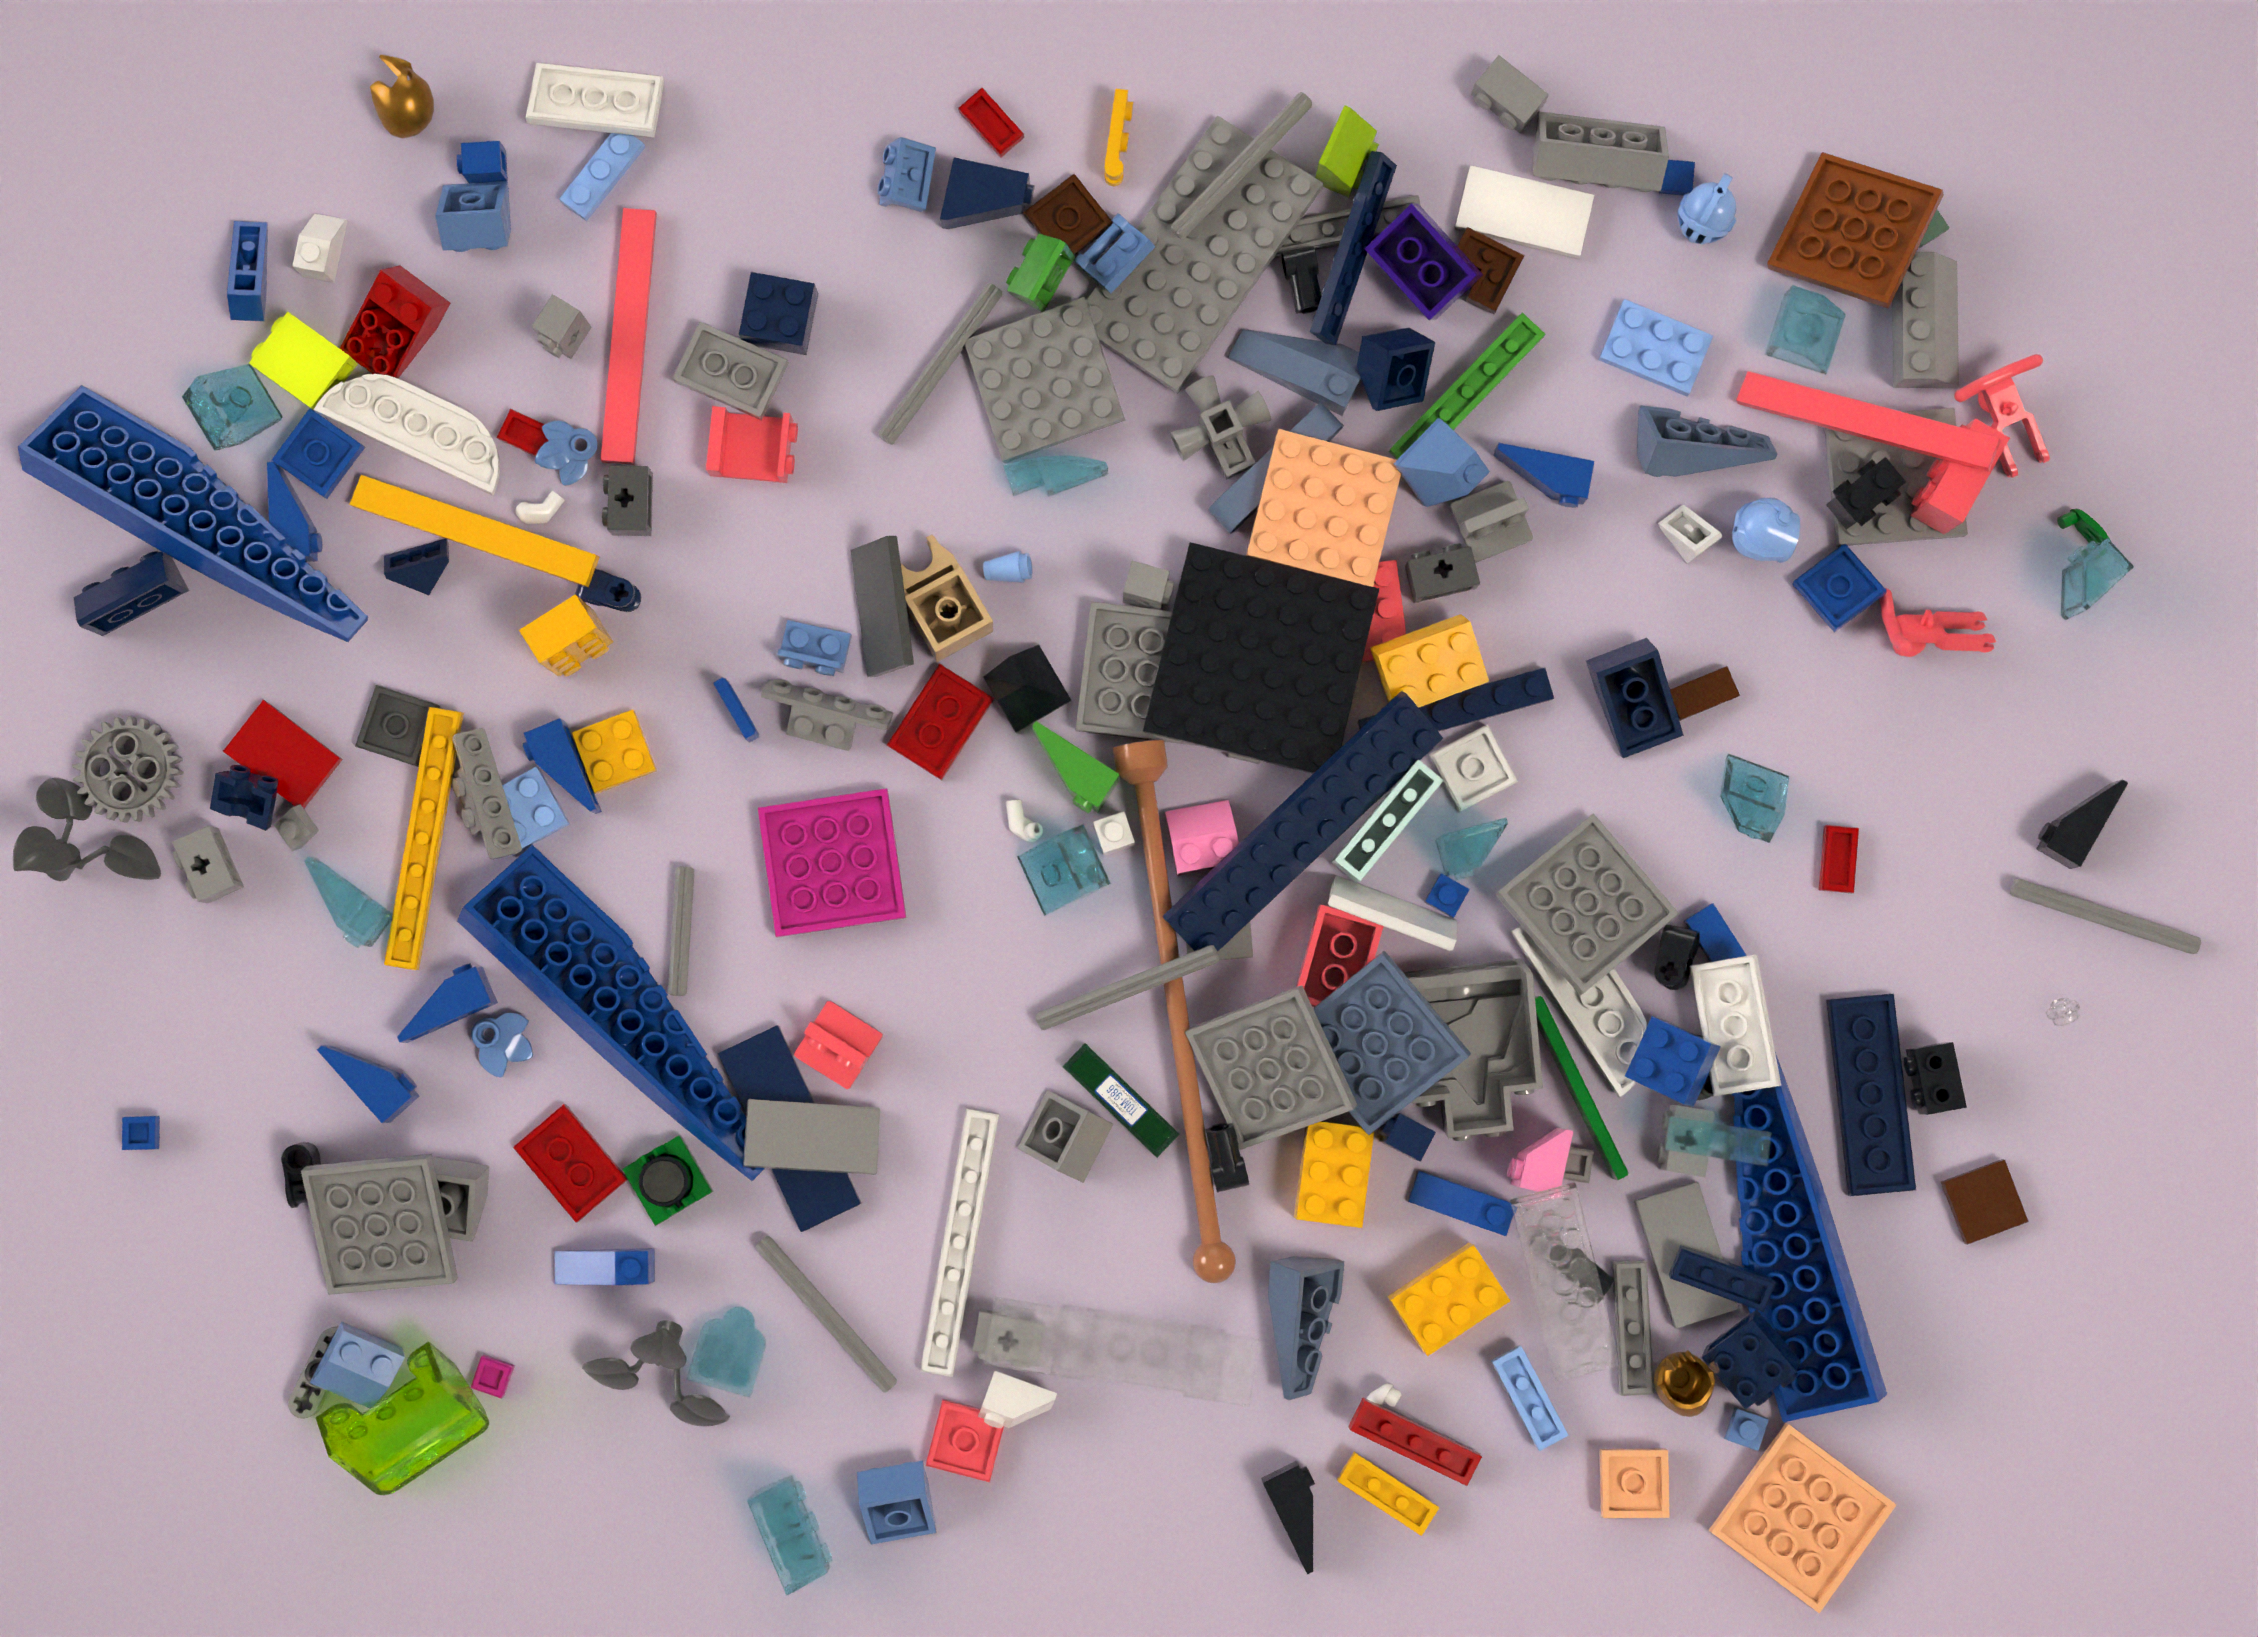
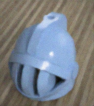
[1678,173,1737,245]
[1732,497,1800,563]

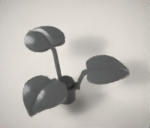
[13,778,161,881]
[582,1320,730,1426]

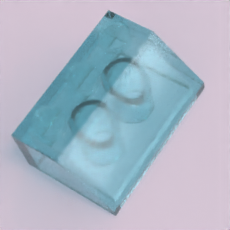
[747,1475,833,1596]

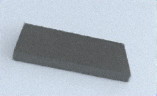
[851,536,914,677]

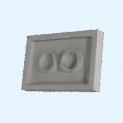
[673,322,789,420]

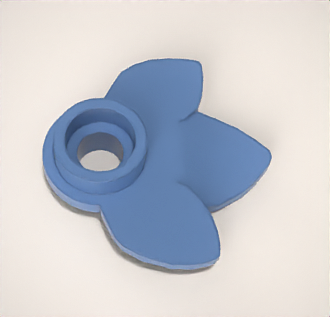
[535,421,598,486]
[471,1013,533,1078]

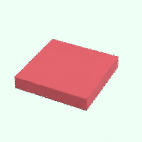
[925,1399,1004,1482]

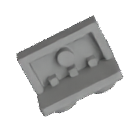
[1450,481,1533,563]

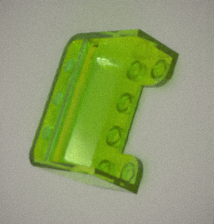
[315,1341,489,1495]

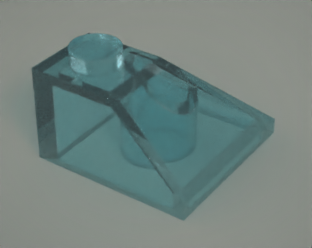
[1720,753,1789,843]
[1435,817,1508,881]

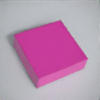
[470,1355,515,1399]

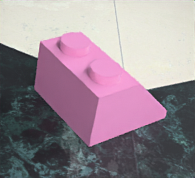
[1165,800,1239,876]
[1507,1128,1573,1197]

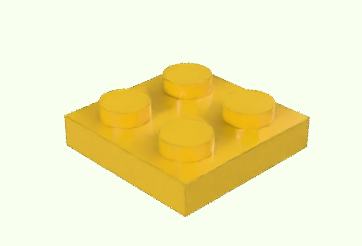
[572,709,657,794]

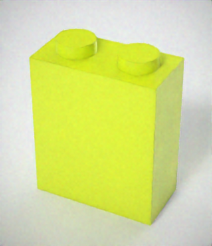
[249,311,358,415]

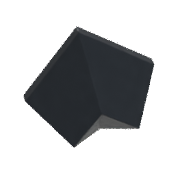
[983,645,1072,733]

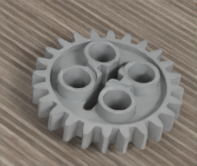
[72,716,183,823]

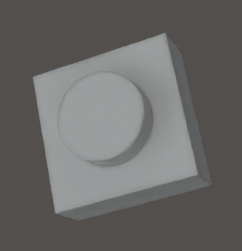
[274,804,319,851]

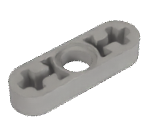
[288,1326,339,1419]

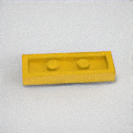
[1336,1451,1439,1536]

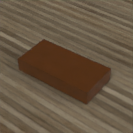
[1670,666,1740,721]

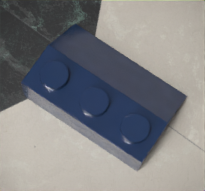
[74,551,189,636]

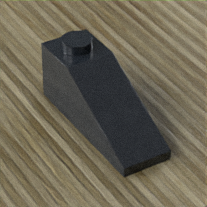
[2036,779,2128,869]
[1261,1461,1315,1575]

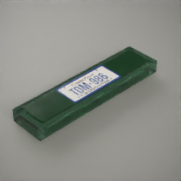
[1062,1043,1180,1158]

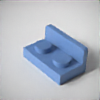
[878,137,936,212]
[777,620,852,676]

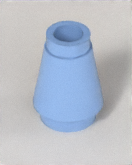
[983,551,1032,583]

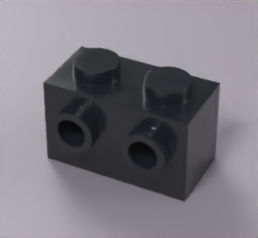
[1826,457,1906,530]
[1904,1042,1967,1115]

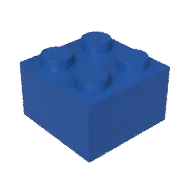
[1625,1016,1721,1107]

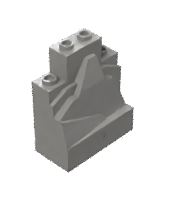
[1403,959,1543,1141]

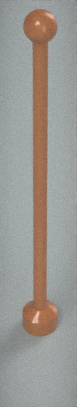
[1113,740,1236,1283]

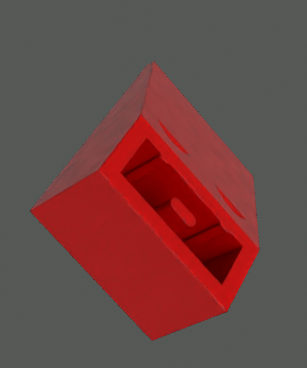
[340,265,451,378]

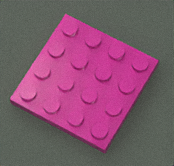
[758,788,907,938]

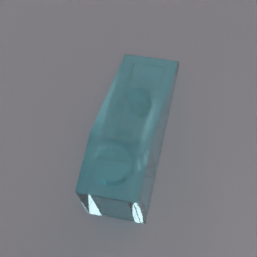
[304,856,393,948]
[1665,1117,1772,1166]

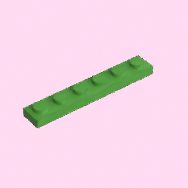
[1389,312,1546,460]

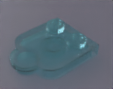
[686,1307,766,1398]

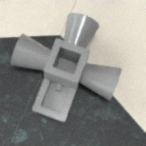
[1170,375,1271,480]

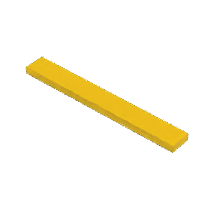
[349,475,600,587]
[384,707,464,970]

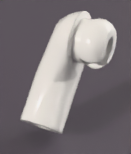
[516,491,565,524]
[1006,800,1043,842]
[1367,1383,1402,1407]

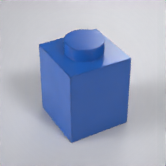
[457,141,508,183]

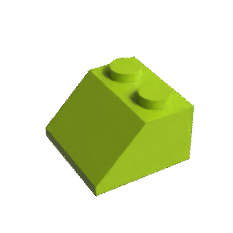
[1315,105,1379,198]

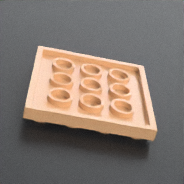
[1246,429,1401,587]
[1709,1423,1896,1613]

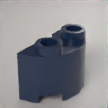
[210,765,278,831]

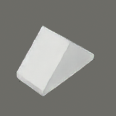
[1658,505,1722,564]

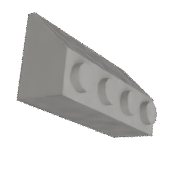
[1533,112,1669,192]
[1892,252,1959,388]

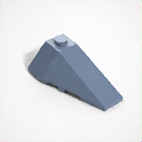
[1228,329,1361,416]
[1637,405,1778,477]
[1268,1256,1344,1400]

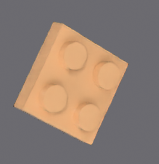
[1600,1448,1670,1518]

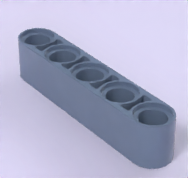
[1208,403,1344,534]

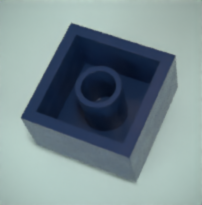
[739,272,818,355]

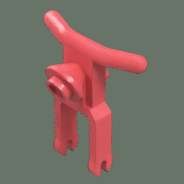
[1954,354,2050,478]
[1879,588,1996,657]

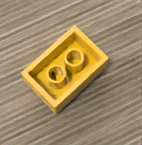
[519,594,614,677]
[1370,614,1489,708]
[1294,1121,1374,1228]
[1387,1243,1510,1356]

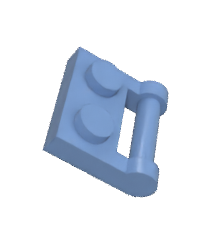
[1074,213,1155,294]

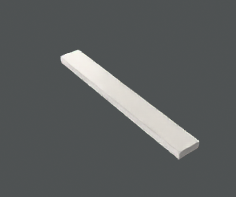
[920,1109,999,1377]

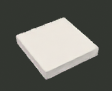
[1429,724,1518,812]

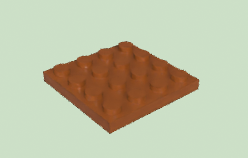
[1767,152,1944,309]

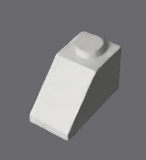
[292,214,348,283]
[978,1371,1057,1428]

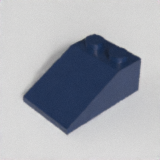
[1586,638,1684,758]

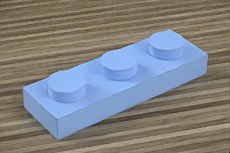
[559,133,645,222]
[1491,1345,1569,1451]

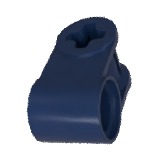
[575,569,642,612]

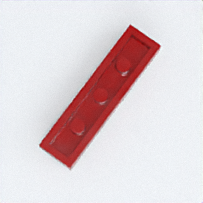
[1348,1397,1482,1486]

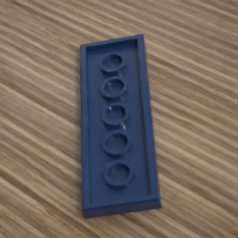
[1826,993,1916,1196]
[718,1025,862,1232]

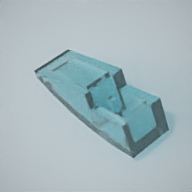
[1003,456,1108,497]

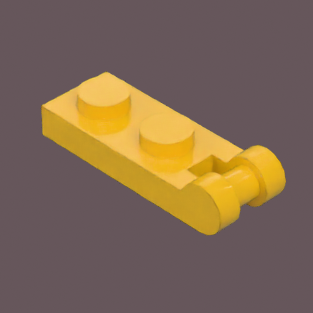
[1104,88,1134,186]

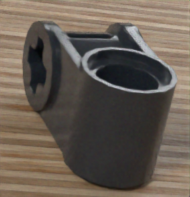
[1654,924,1700,990]
[281,1142,321,1208]

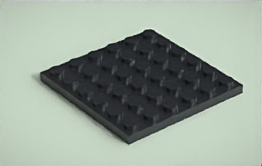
[1143,542,1379,774]

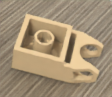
[901,534,993,662]

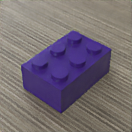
[1365,203,1483,321]

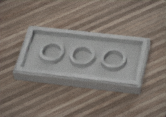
[743,1099,880,1175]
[1634,1181,1739,1329]

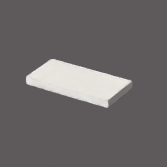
[525,63,664,138]
[1454,165,1595,259]
[1328,875,1458,951]
[1690,955,1781,1096]

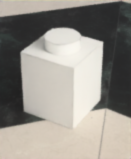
[1093,812,1135,856]

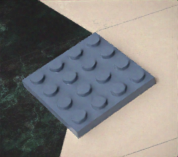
[1313,950,1471,1135]

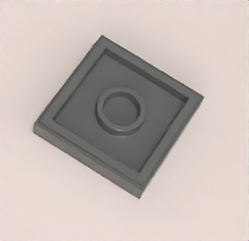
[355,685,440,767]

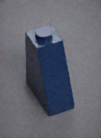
[940,157,1035,229]

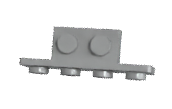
[761,679,894,751]
[452,728,522,860]

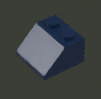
[1357,328,1435,411]

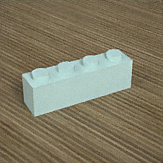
[1331,759,1444,883]

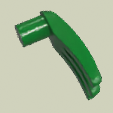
[2057,508,2112,557]

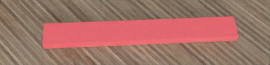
[601,208,657,465]
[1736,371,2001,472]

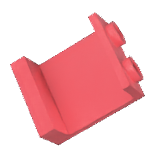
[706,406,798,483]

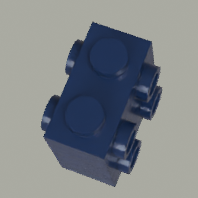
[1701,1309,1801,1409]

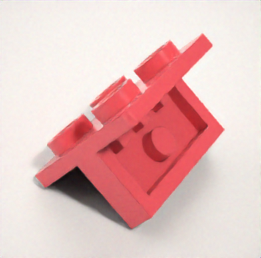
[794,1001,883,1089]

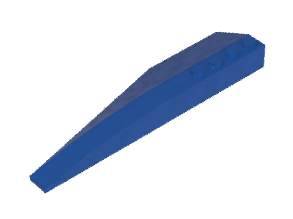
[18,385,368,642]
[457,845,765,1181]
[1732,1052,1887,1422]

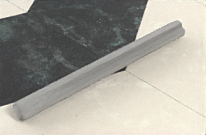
[1171,92,1312,239]
[879,283,1002,445]
[2010,879,2201,954]
[1036,945,1219,1030]
[756,1236,897,1393]

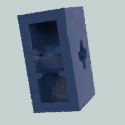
[1377,1113,1436,1162]

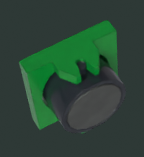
[622,1135,714,1226]

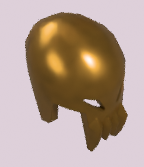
[370,55,434,139]
[1654,1350,1715,1417]

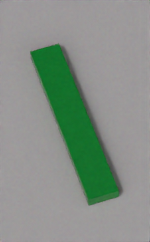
[1535,996,1629,1180]

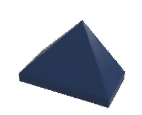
[384,539,449,595]

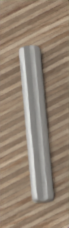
[668,866,694,996]

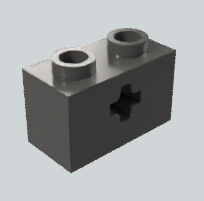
[602,465,653,536]
[1405,543,1480,603]

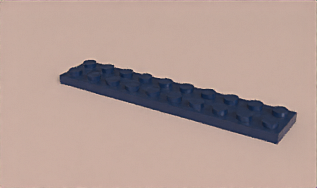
[1162,690,1443,952]

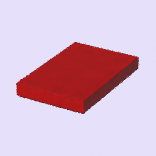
[887,663,995,781]
[223,700,343,809]
[513,1104,628,1223]

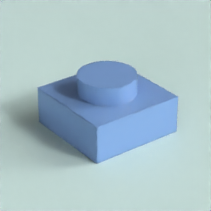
[1724,1407,1769,1451]

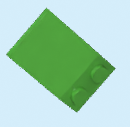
[1006,234,1075,312]
[1032,721,1119,814]

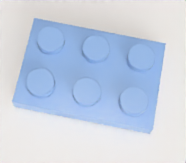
[1598,299,1713,397]

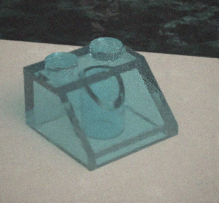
[1765,285,1846,375]
[182,364,283,451]
[2061,538,2134,620]
[1017,824,1111,916]

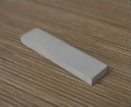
[1612,1260,1654,1396]

